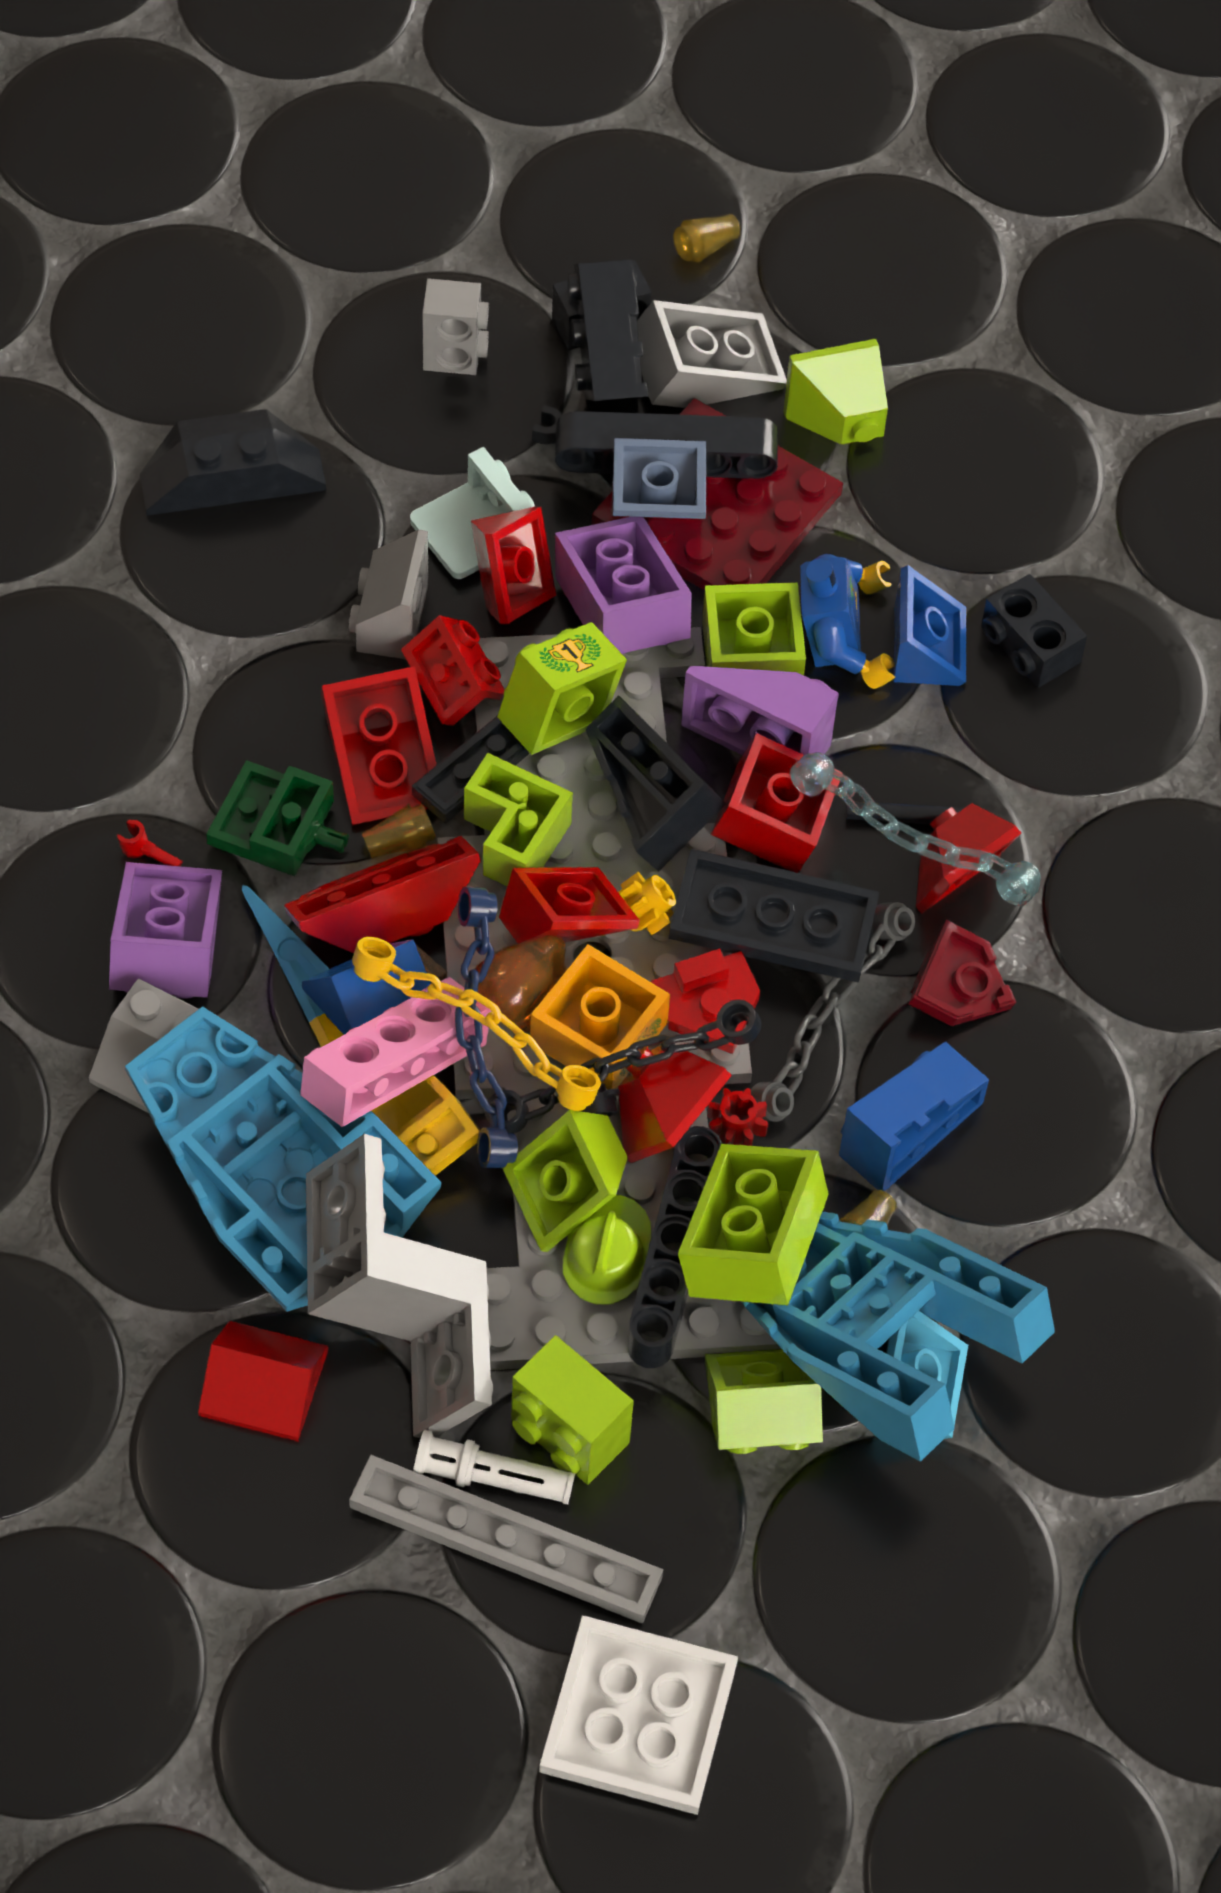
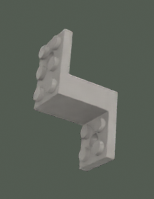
[306,1134,493,1438]

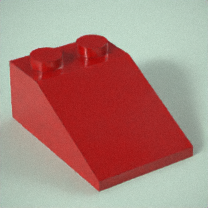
[321,666,437,826]

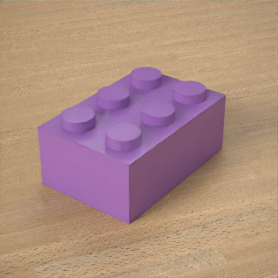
[555,517,692,654]

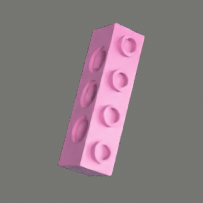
[300,977,491,1127]

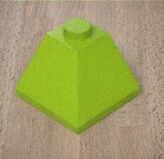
[783,339,888,445]
[502,1110,628,1252]

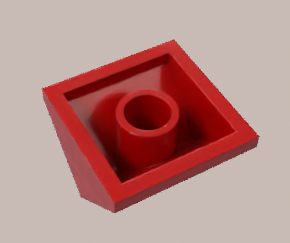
[471,507,556,624]
[198,1321,328,1441]

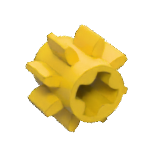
[618,872,676,935]

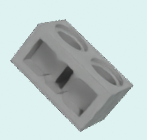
[423,279,489,375]

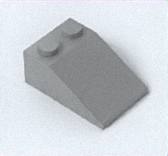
[637,300,787,408]

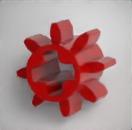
[707,1088,768,1146]

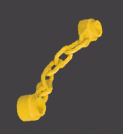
[352,937,601,1111]

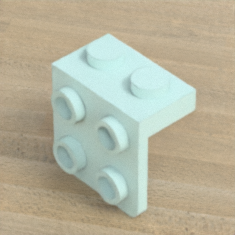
[410,447,535,579]

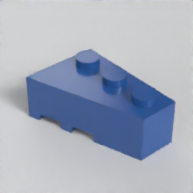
[839,1041,989,1194]

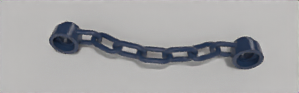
[455,887,518,1168]

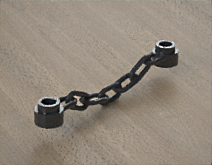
[485,999,762,1133]

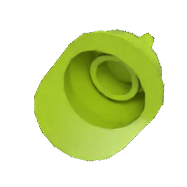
[563,1195,651,1305]

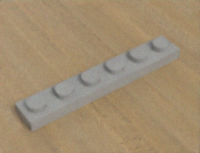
[349,1455,663,1624]

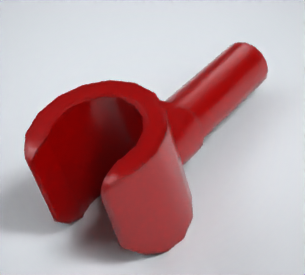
[117,820,183,867]

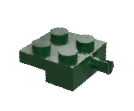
[206,760,349,876]

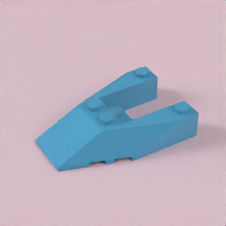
[740,1212,1055,1462]

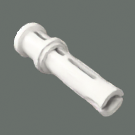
[413,1429,575,1505]

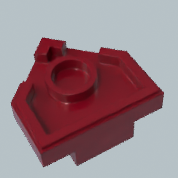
[908,920,1017,1026]

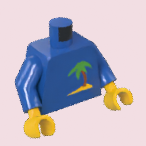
[800,554,895,689]

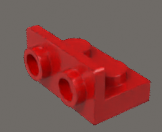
[401,615,505,726]

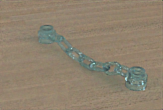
[790,752,1041,906]

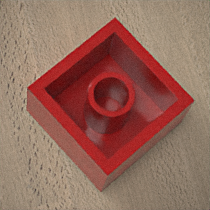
[711,733,843,873]

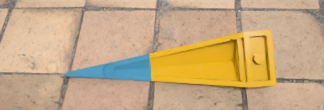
[242,885,480,1176]

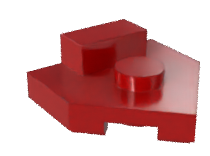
[651,948,760,1054]

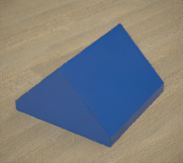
[894,565,966,686]
[302,940,431,1035]

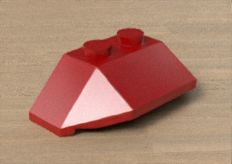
[284,836,481,953]

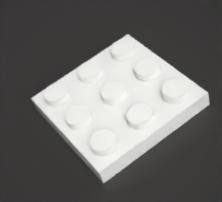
[539,1615,738,1815]

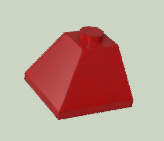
[916,803,1022,914]
[499,867,640,947]
[618,1046,732,1163]

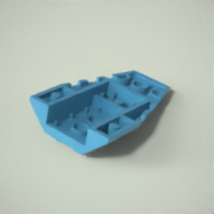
[125,1006,441,1312]

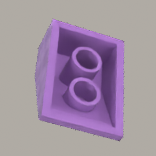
[681,666,839,762]
[109,862,222,998]

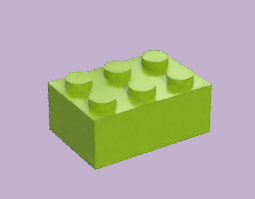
[678,1144,829,1305]

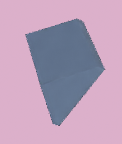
[612,438,706,519]

